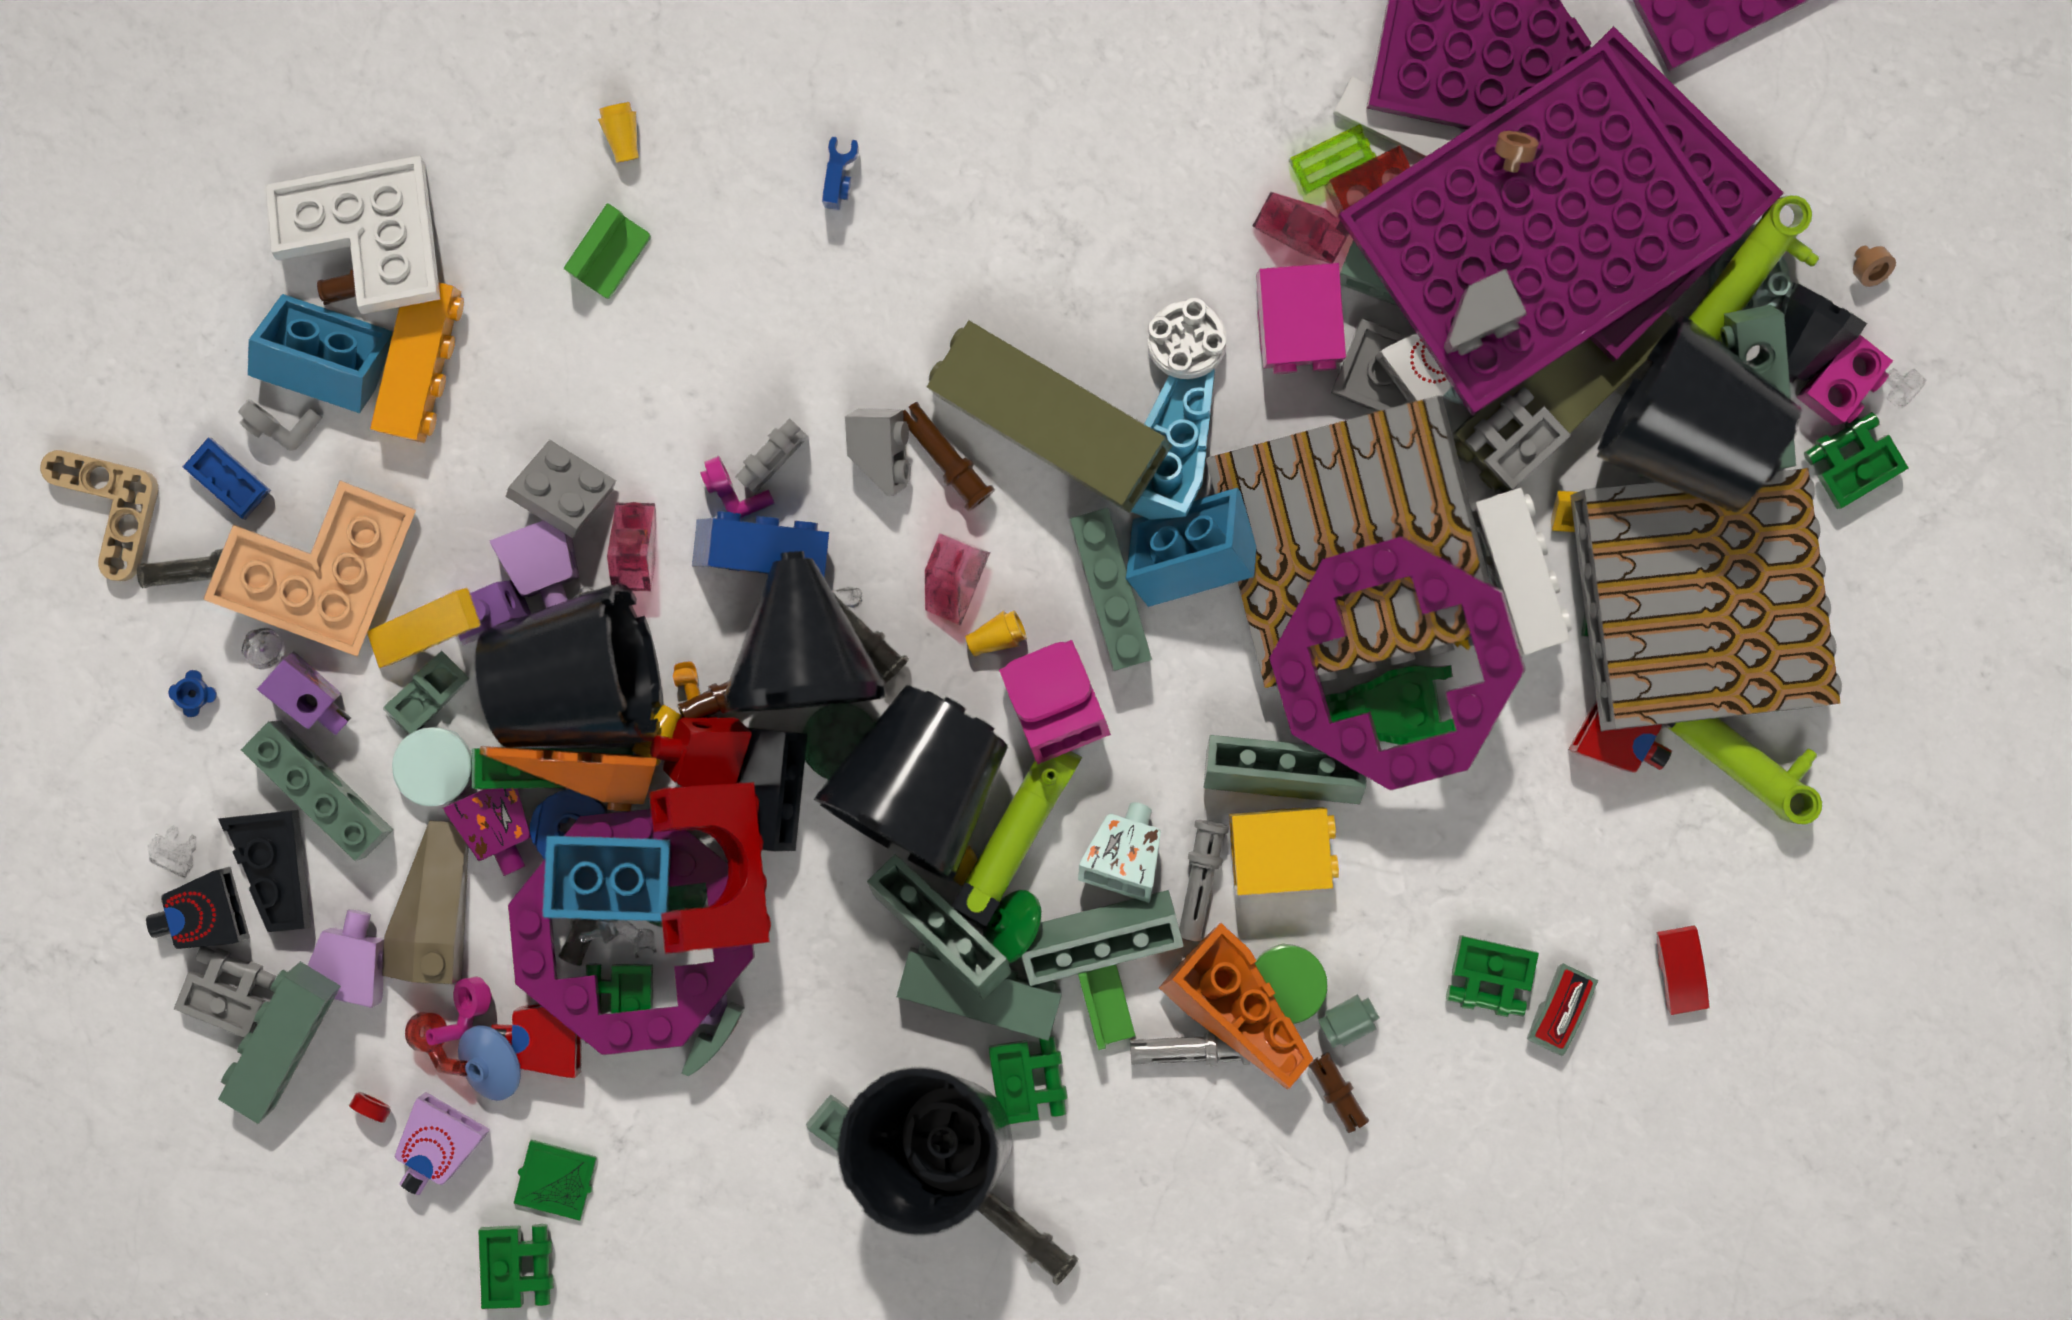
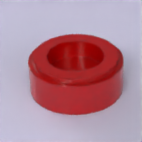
[349,1092,391,1123]

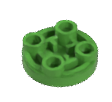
[1255,943,1327,1024]

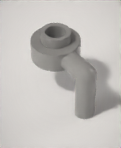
[238,399,323,451]

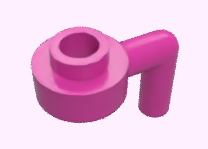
[700,456,775,518]
[426,976,492,1045]

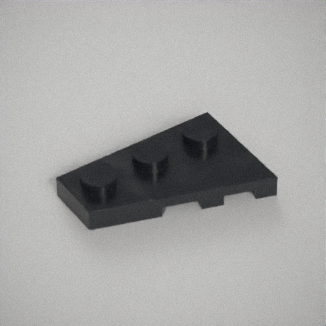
[218,810,311,932]

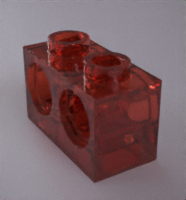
[1325,145,1411,229]

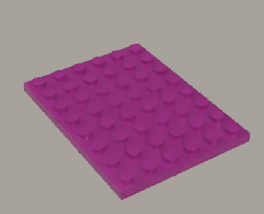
[1338,39,1741,415]

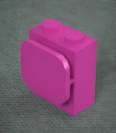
[1256,263,1346,374]
[999,640,1111,765]

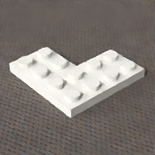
[265,155,440,314]

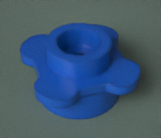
[168,670,217,717]

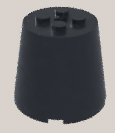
[1597,315,1802,512]
[475,583,662,748]
[814,685,1008,882]
[838,1067,1012,1235]

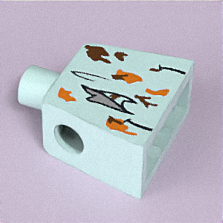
[1078,802,1161,903]

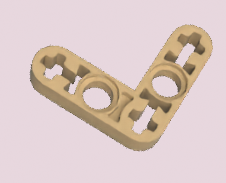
[40,450,158,581]

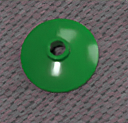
[982,890,1041,964]

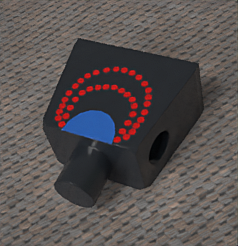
[146,866,250,949]

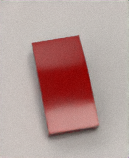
[1656,925,1710,1015]

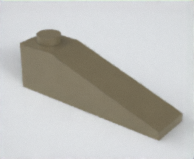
[382,821,469,984]

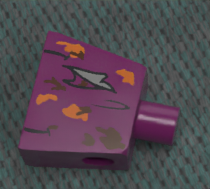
[443,788,531,876]

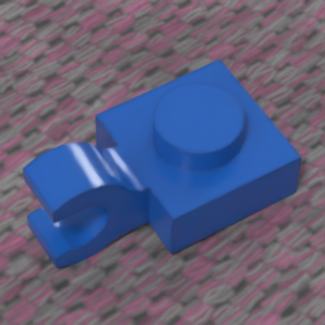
[822,137,859,210]

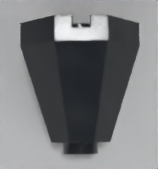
[1781,282,1867,384]

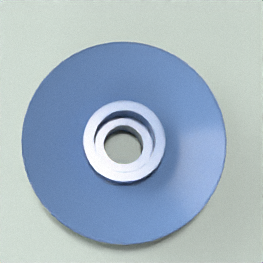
[458,1025,521,1101]

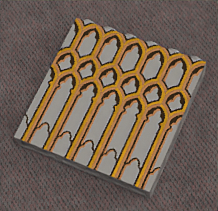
[1206,396,1490,692]
[1570,468,1842,731]

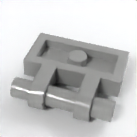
[1465,387,1571,491]
[735,418,808,494]
[174,946,276,1037]

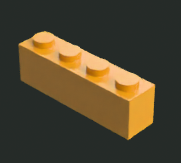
[370,282,464,443]

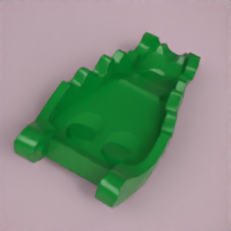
[1325,665,1456,745]

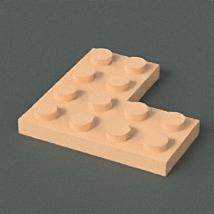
[203,480,416,656]

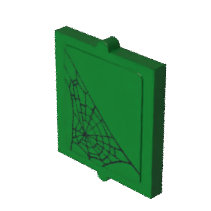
[513,1139,597,1221]

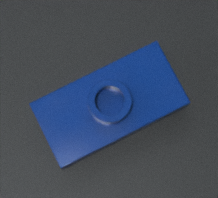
[183,437,271,520]

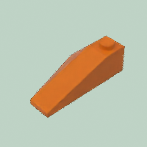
[480,746,656,811]
[1159,923,1313,1089]

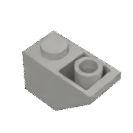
[1443,269,1527,355]
[845,409,911,496]

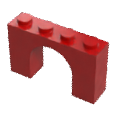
[650,782,771,954]

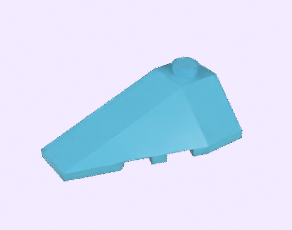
[1116,369,1215,520]

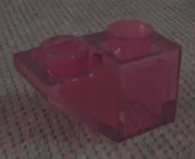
[1252,192,1349,263]
[607,502,656,591]
[925,533,991,625]

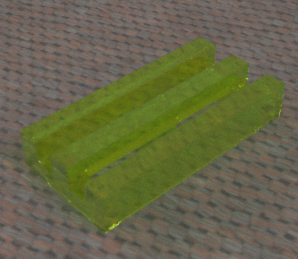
[1289,124,1377,195]

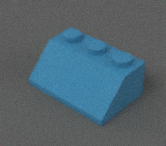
[247,294,393,413]
[1126,488,1256,607]

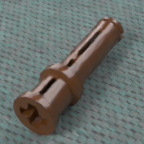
[903,402,995,512]

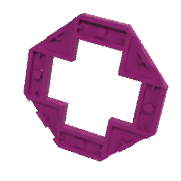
[1269,536,1526,791]
[508,809,755,1055]

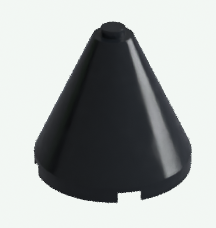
[723,551,886,712]

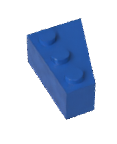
[692,511,829,578]

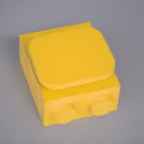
[1229,807,1339,896]

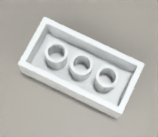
[1470,487,1572,655]

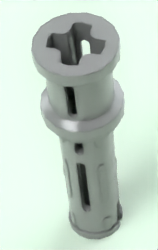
[1179,820,1229,942]
[1130,1031,1250,1066]

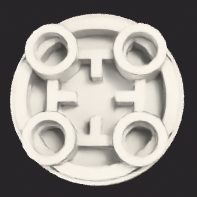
[1148,298,1226,379]

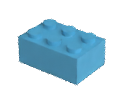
[543,836,671,921]

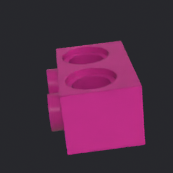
[1796,335,1893,426]

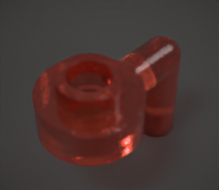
[405,1012,468,1076]

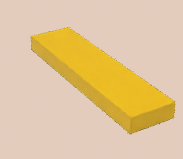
[367,588,480,668]

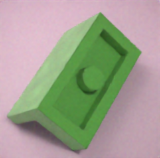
[563,203,651,299]
[1078,964,1135,1050]

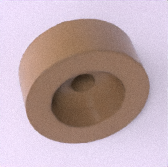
[1495,131,1539,172]
[1853,246,1896,287]

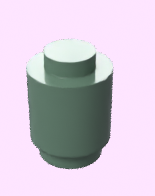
[1318,994,1380,1048]

